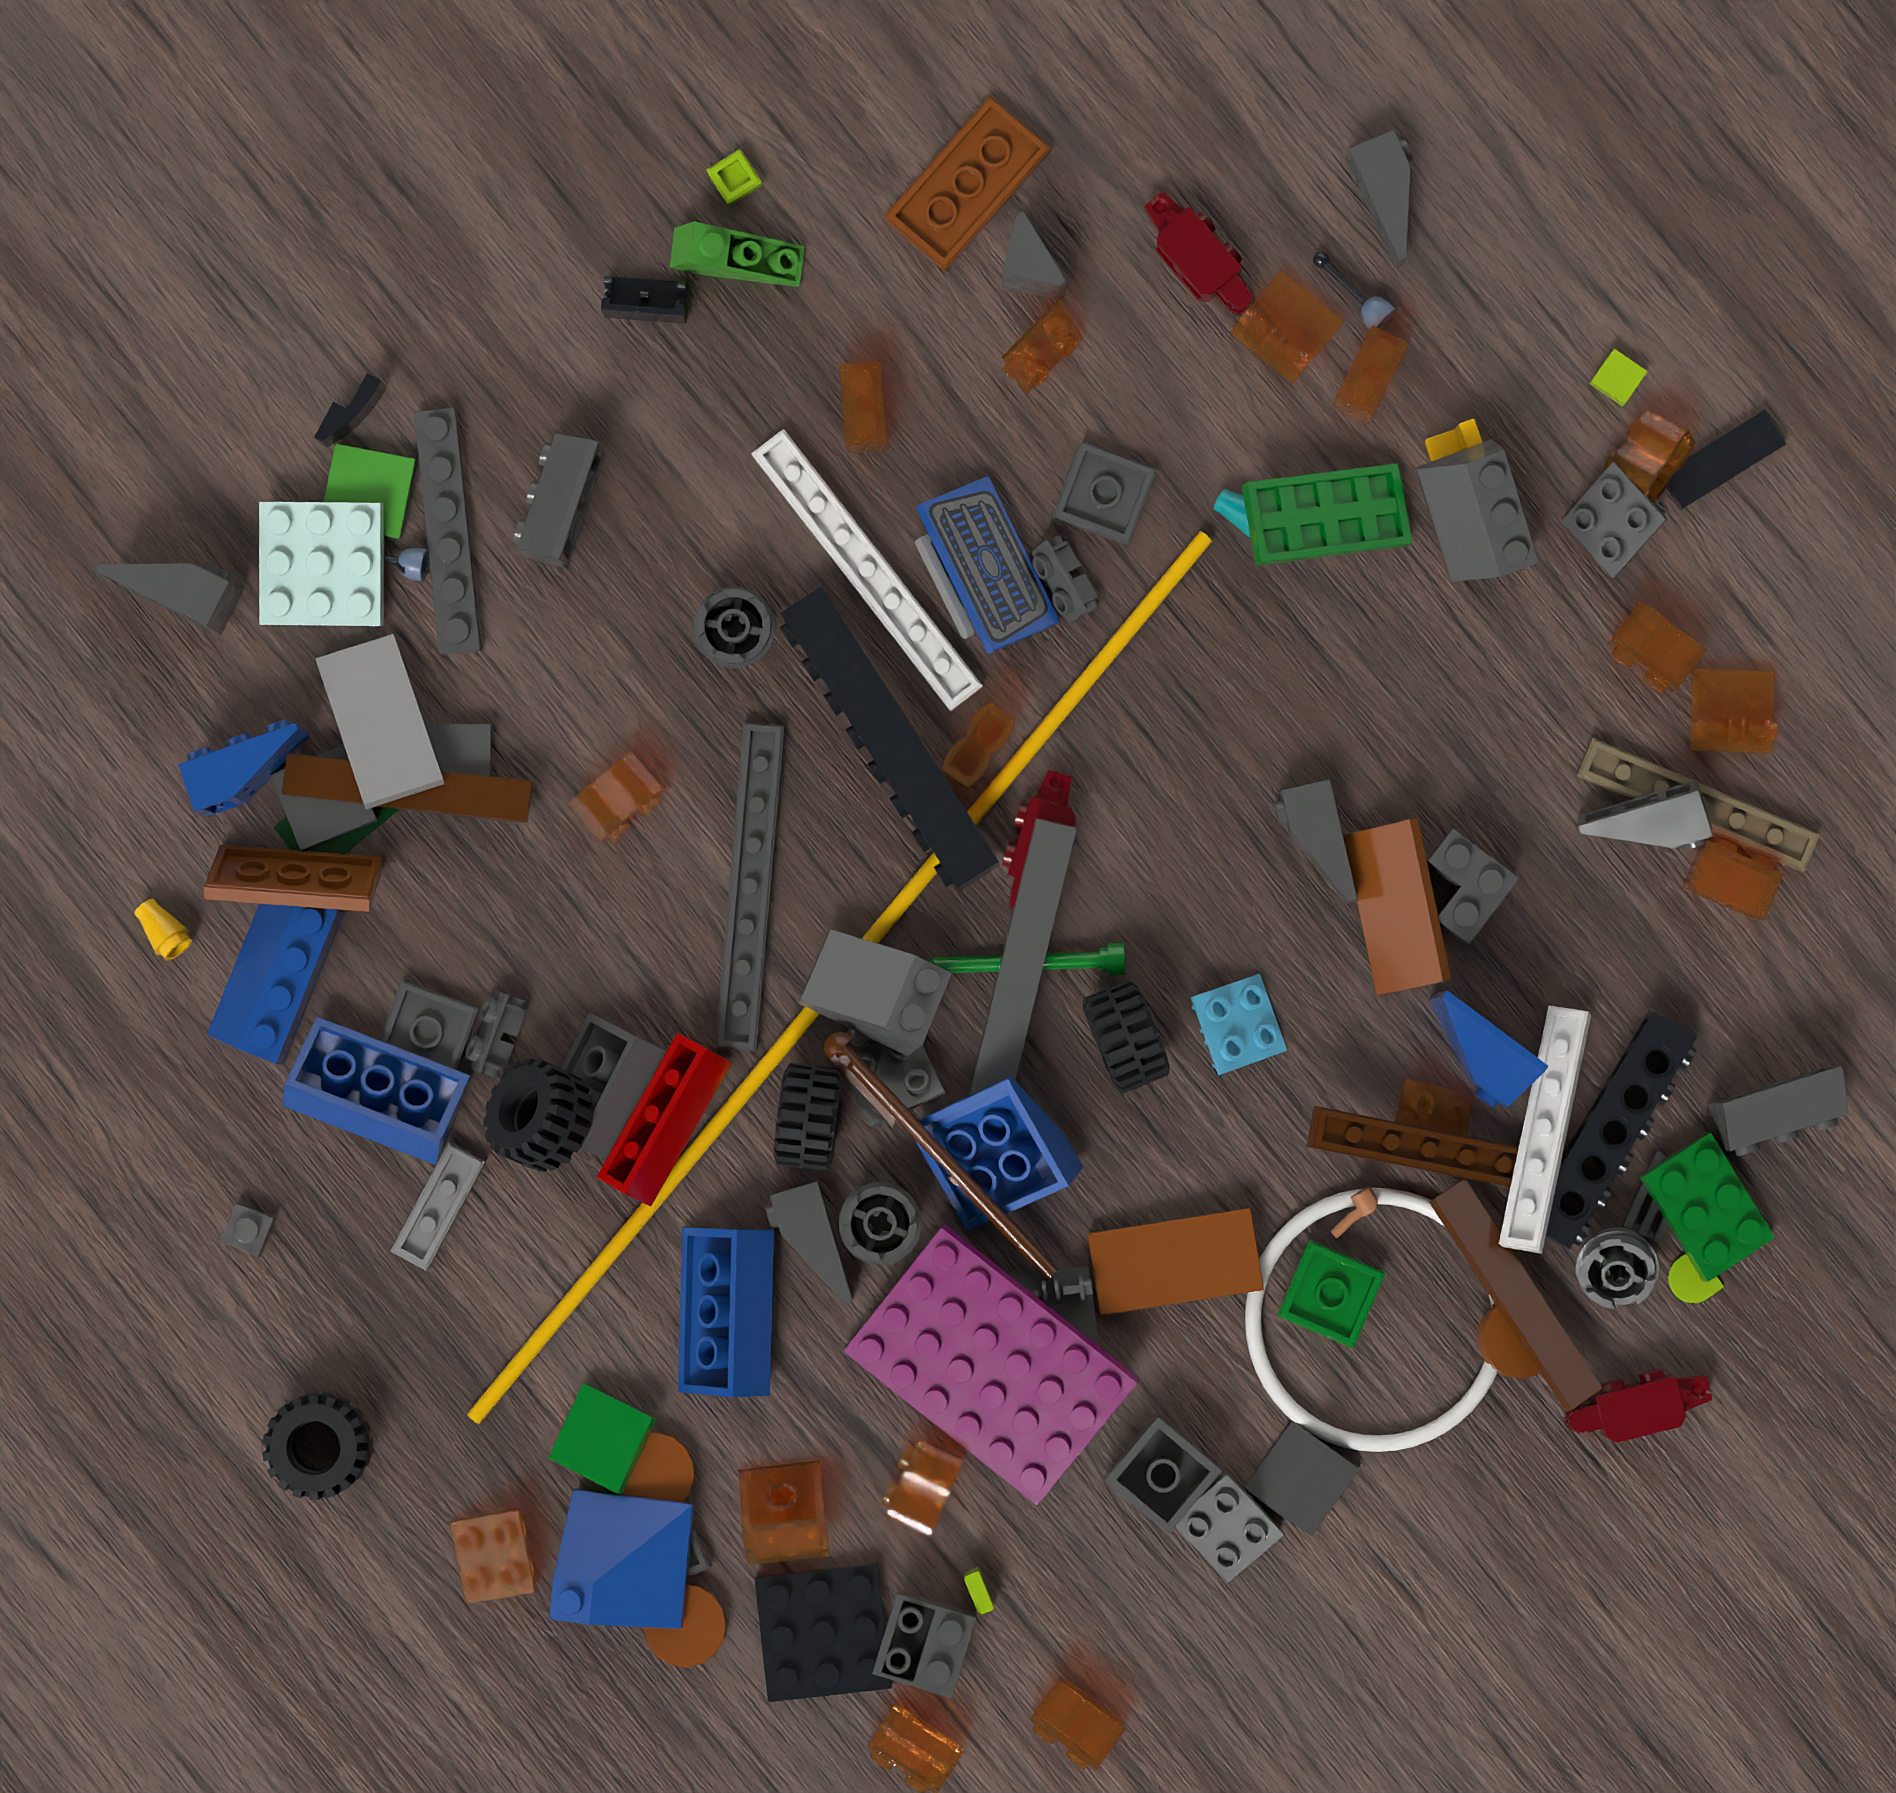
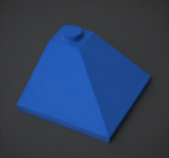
[1429,990,1548,1108]
[914,1076,1083,1231]
[549,1489,694,1629]

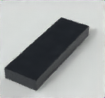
[1659,410,1786,510]

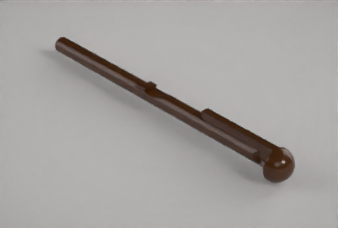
[824,1032,1058,1280]

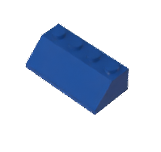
[207,904,345,1064]
[283,1017,470,1165]
[678,1227,774,1397]

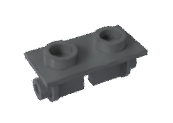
[1029,535,1099,625]
[466,990,527,1078]

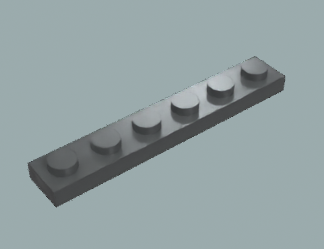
[414,408,481,656]

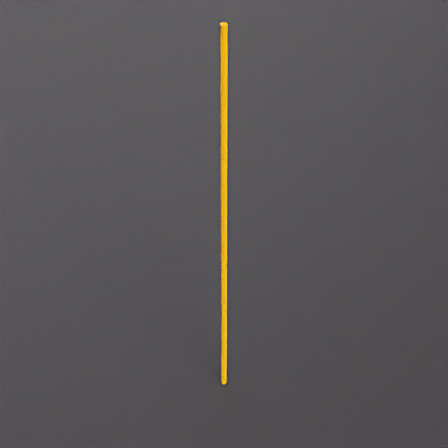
[467,531,1212,1424]

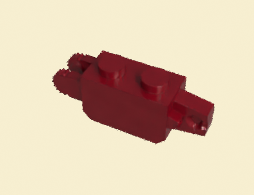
[1144,191,1252,316]
[1002,770,1076,909]
[1563,1369,1712,1443]

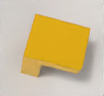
[1425,419,1482,461]

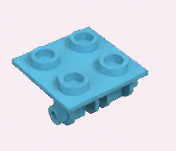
[1191,974,1287,1075]

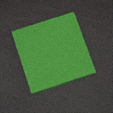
[324,444,417,540]

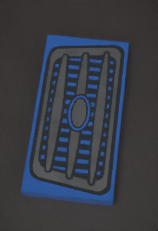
[916,476,1060,654]

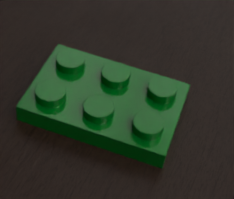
[1639,1133,1775,1282]

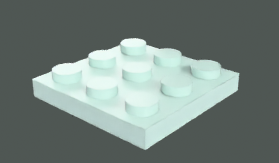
[259,502,384,626]

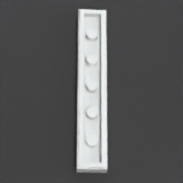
[1499,1006,1591,1254]

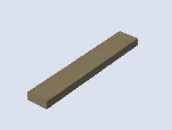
[1576,738,1820,872]

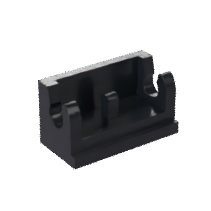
[601,276,689,324]

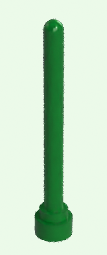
[929,942,1125,976]

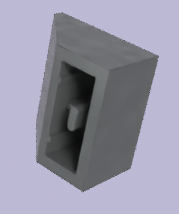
[872,1593,976,1698]

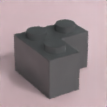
[1426,829,1519,946]

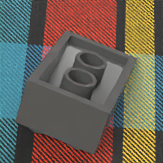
[96,562,243,635]
[798,929,952,1056]

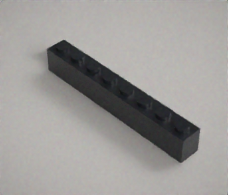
[779,586,1000,892]

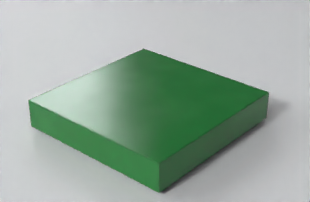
[1276,1240,1385,1349]
[548,1383,657,1494]

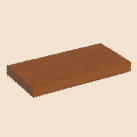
[884,96,1051,272]
[1343,818,1451,996]
[204,845,383,912]
[1088,1208,1264,1315]

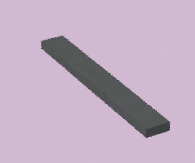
[715,722,785,1052]
[968,817,1077,1096]

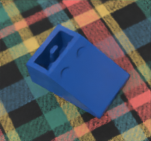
[178,720,310,817]

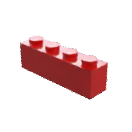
[597,1032,732,1206]

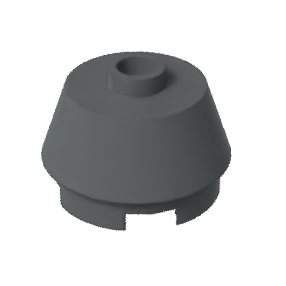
[693,586,775,668]
[839,1182,922,1265]
[1576,1226,1660,1309]

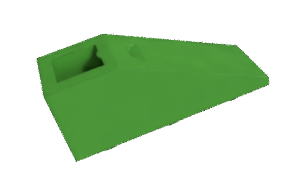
[669,221,805,287]

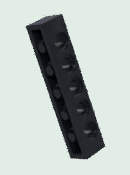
[1545,1012,1697,1250]

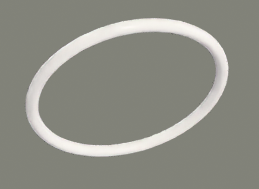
[1245,1188,1497,1452]

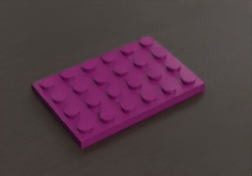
[843,1224,1140,1505]

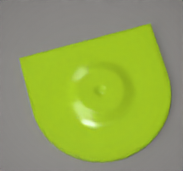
[1668,1253,1724,1303]

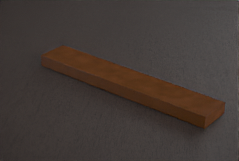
[282,753,533,824]
[1306,1106,1519,1187]
[1429,1179,1602,1412]

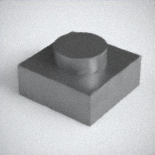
[220,1203,276,1257]

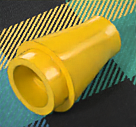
[134,899,192,961]

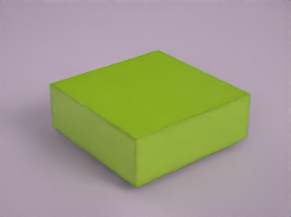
[706,149,763,207]
[1589,348,1648,407]
[964,1567,994,1615]

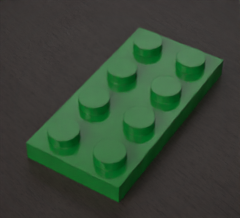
[1241,463,1412,566]

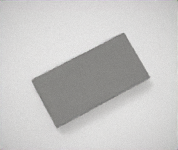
[315,634,444,809]

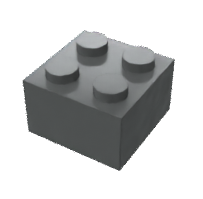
[1103,1414,1222,1535]

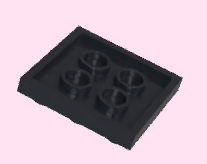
[754,1563,892,1702]

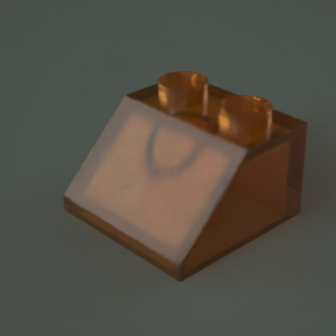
[738,1460,830,1565]

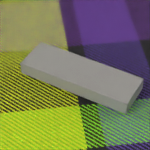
[390,1142,487,1271]

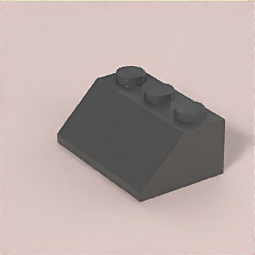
[513,433,605,570]
[1415,439,1539,582]
[561,1012,667,1160]
[1708,1066,1848,1156]

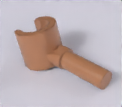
[1331,1186,1378,1238]

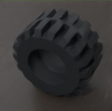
[1083,979,1170,1094]
[483,1058,593,1172]
[774,1063,842,1171]
[262,1392,373,1500]

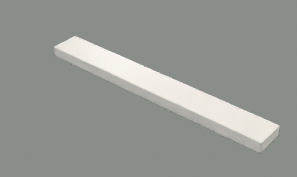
[751,429,983,712]

